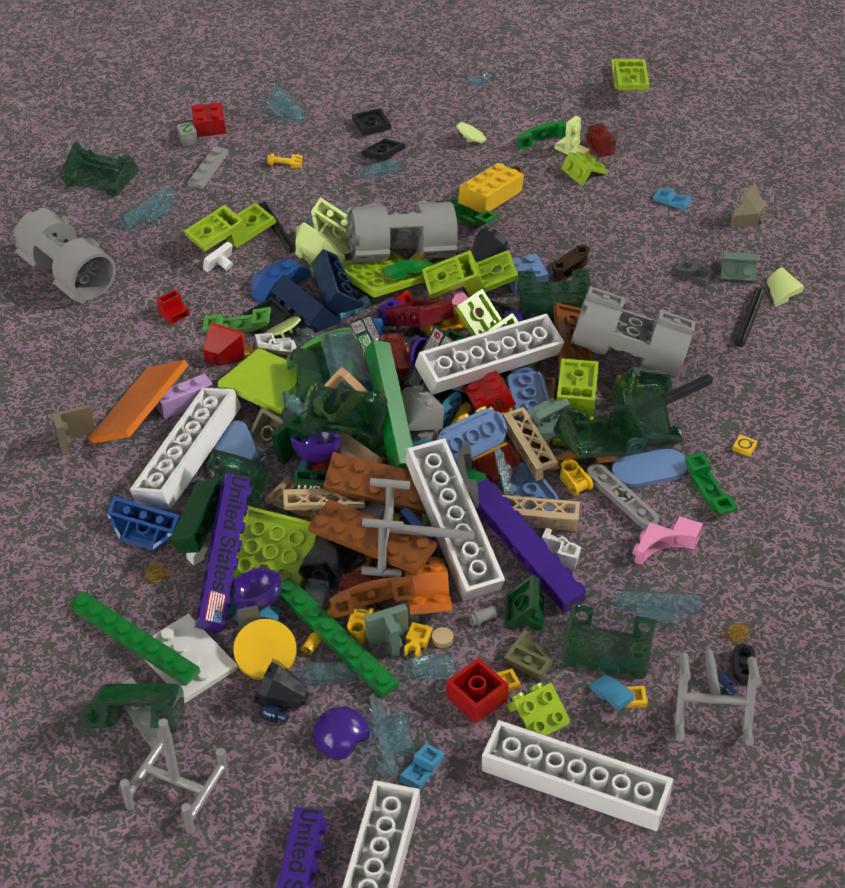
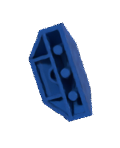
[252,259,311,303]
[107,496,181,551]

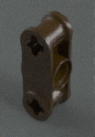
[551,245,590,282]

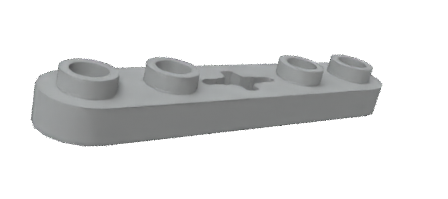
[587,464,659,530]

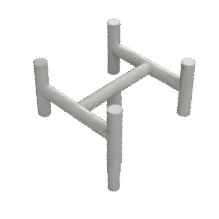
[361,478,475,577]
[674,649,761,746]
[120,718,229,834]

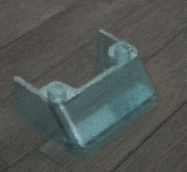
[321,329,376,409]

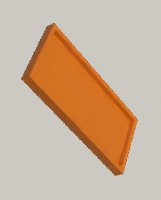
[88,360,188,443]

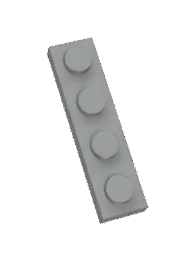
[187,147,229,189]
[112,678,173,750]

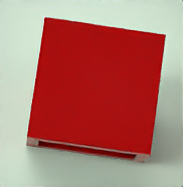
[157,289,189,325]

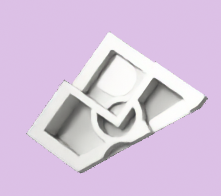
[255,333,297,353]
[542,528,581,571]

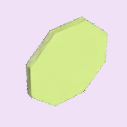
[456,122,486,143]
[265,316,301,338]

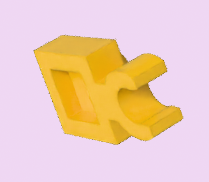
[404,622,433,659]

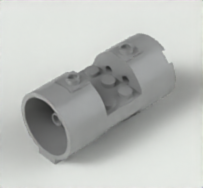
[346,201,457,263]
[14,208,116,304]
[570,286,696,378]

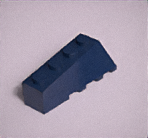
[311,249,364,313]
[271,274,342,330]

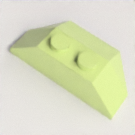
[311,197,350,255]
[295,222,345,265]

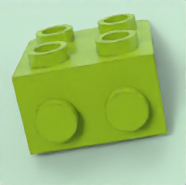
[561,151,608,185]
[506,682,570,736]

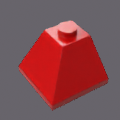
[203,322,245,366]

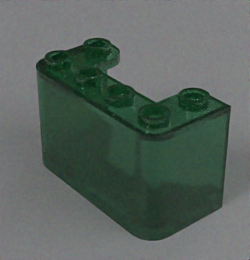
[517,269,591,321]

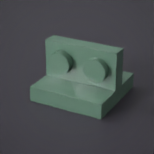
[720,252,759,282]
[521,398,575,443]
[364,604,409,658]

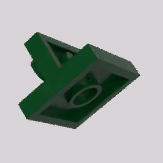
[271,411,307,464]
[504,575,544,631]

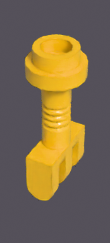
[267,153,303,168]

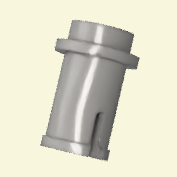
[469,605,497,626]

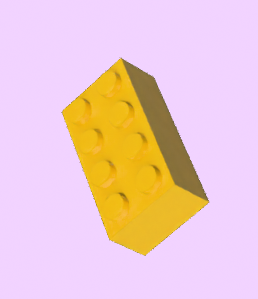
[458,163,524,213]

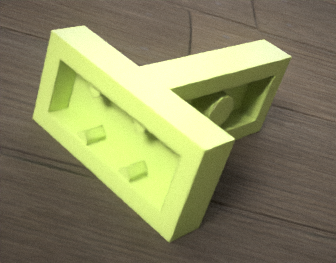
[554,116,589,155]

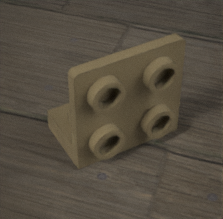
[52,405,95,455]

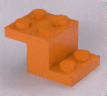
[402,557,452,615]

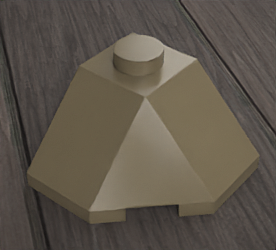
[731,185,767,228]
[250,408,287,450]

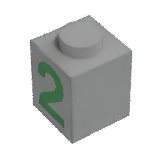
[177,122,198,147]

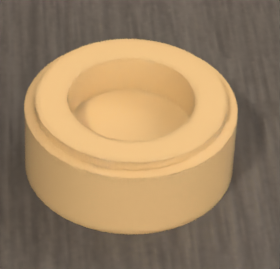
[432,627,453,648]

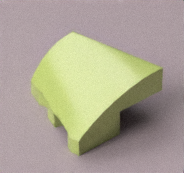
[767,267,804,307]

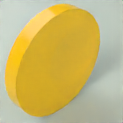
[234,619,296,681]

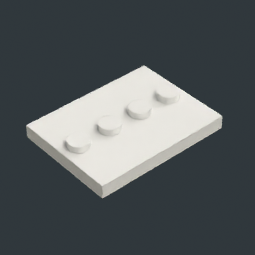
[146,614,238,703]

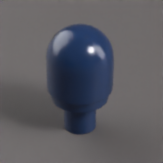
[717,670,737,695]
[259,705,289,723]

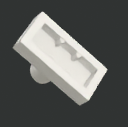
[203,242,233,272]

